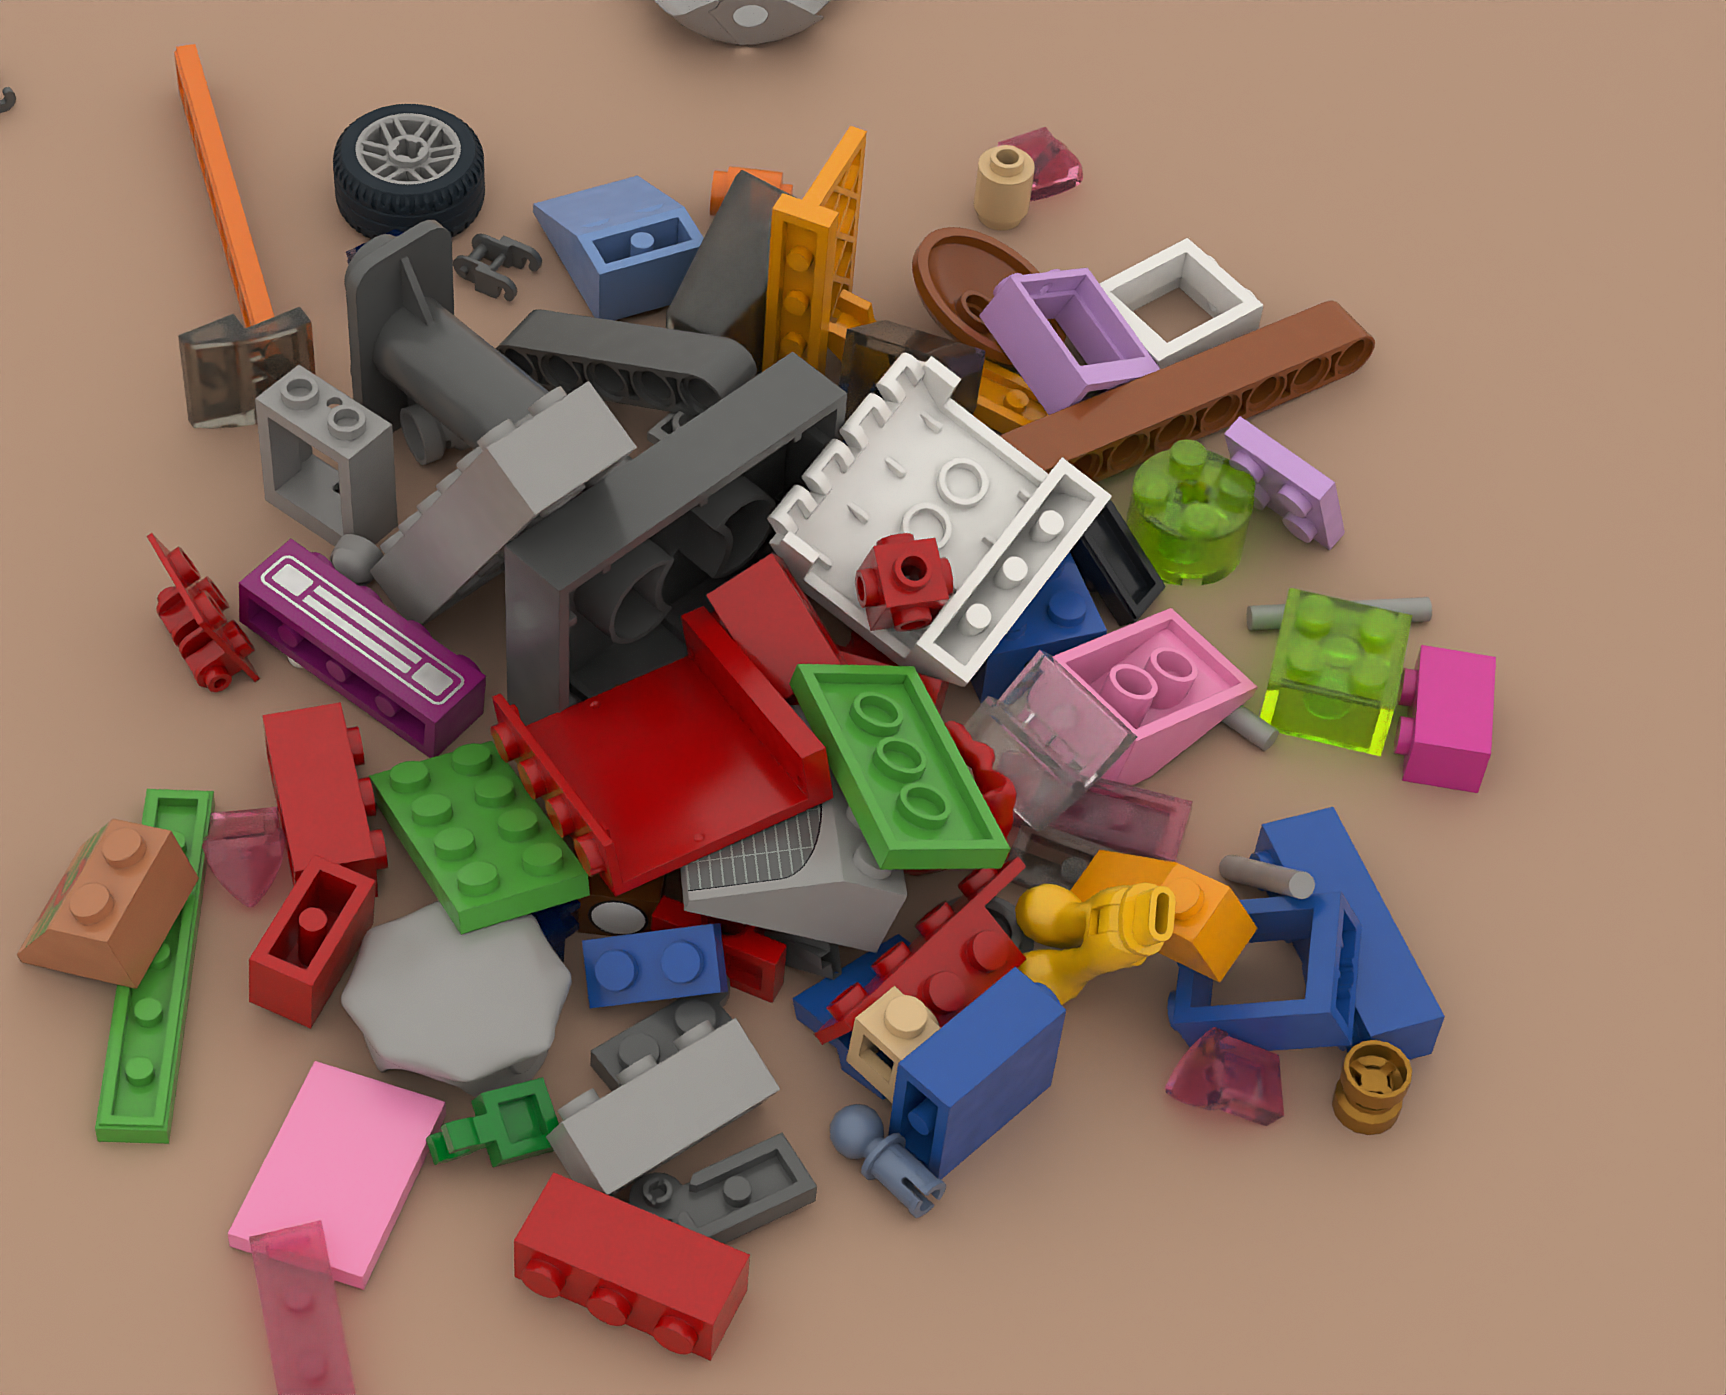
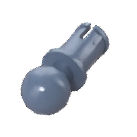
[830,1104,946,1218]

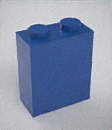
[888,967,1066,1179]

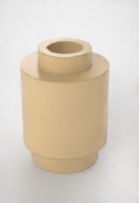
[973,145,1035,231]

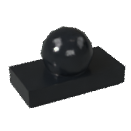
[1070,488,1166,626]

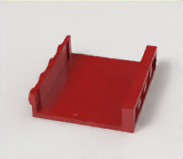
[490,606,834,897]

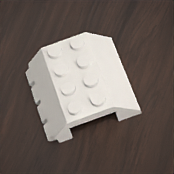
[767,353,1112,687]

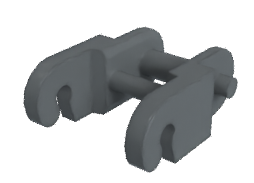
[453,233,542,301]

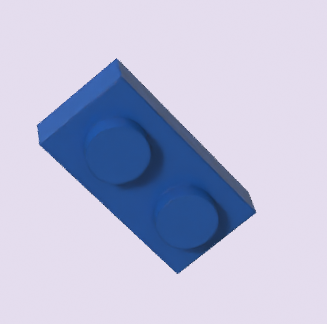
[582,923,728,1009]

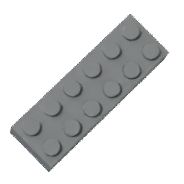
[370,381,637,626]

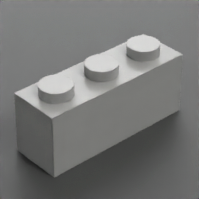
[546,1018,780,1196]

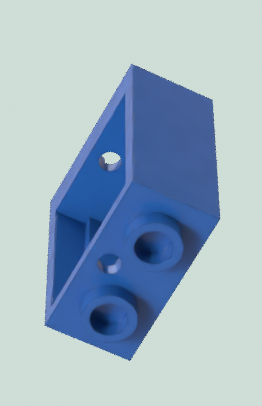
[1167,891,1362,1056]

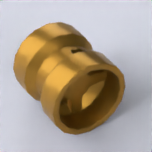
[1332,1040,1412,1135]

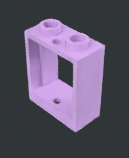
[979,268,1160,415]

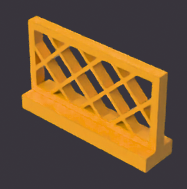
[762,126,867,376]

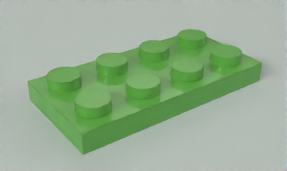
[789,664,1011,870]
[369,741,590,934]

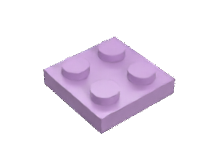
[1224,416,1345,550]

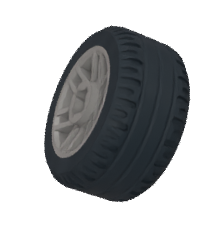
[333,104,485,239]

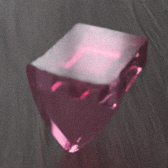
[998,127,1083,201]
[202,806,286,907]
[1165,1027,1284,1126]

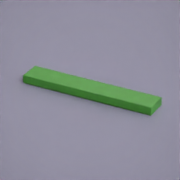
[95,789,215,1144]

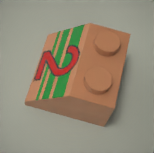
[17,819,199,989]

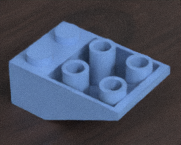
[533,175,708,321]

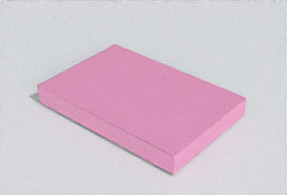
[228,1061,446,1290]

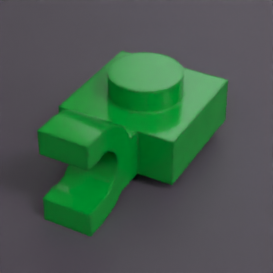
[426,1077,559,1168]

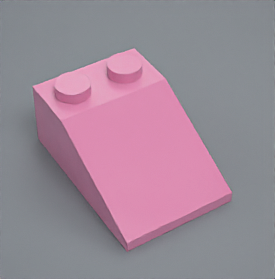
[1022,608,1258,796]

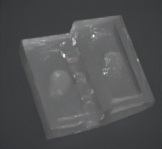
[964,650,1138,832]

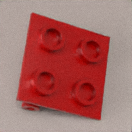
[147,533,260,692]

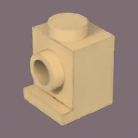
[846,986,940,1103]

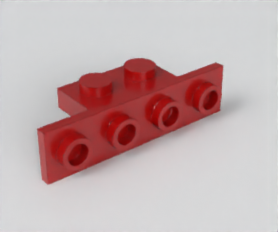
[814,857,1026,1045]

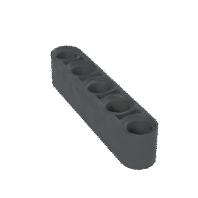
[495,309,757,416]

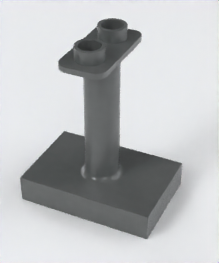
[344,220,847,726]

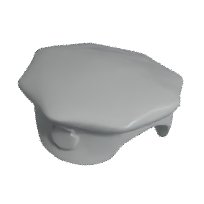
[341,900,572,1097]

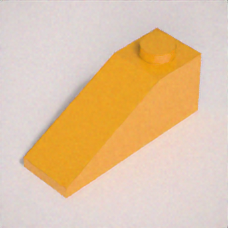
[1070,849,1258,983]

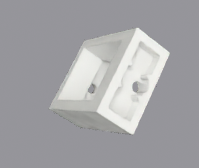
[1099,238,1264,369]

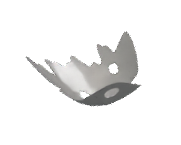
[654,0,831,46]

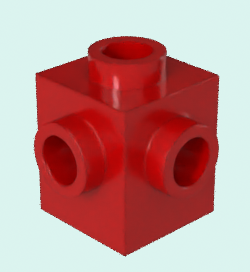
[855,533,953,632]

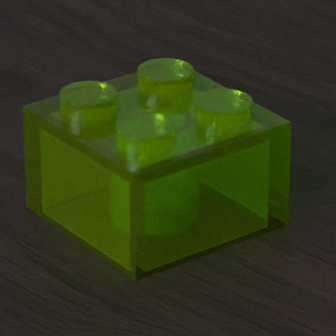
[1259,587,1413,756]

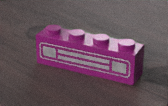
[239,538,486,758]

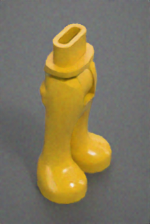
[1015,882,1176,1005]

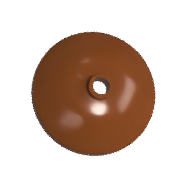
[912,227,1066,366]

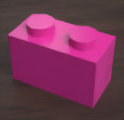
[1394,645,1496,793]

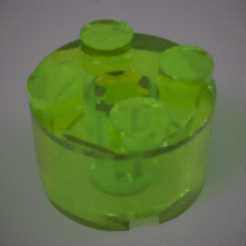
[1125,439,1256,586]

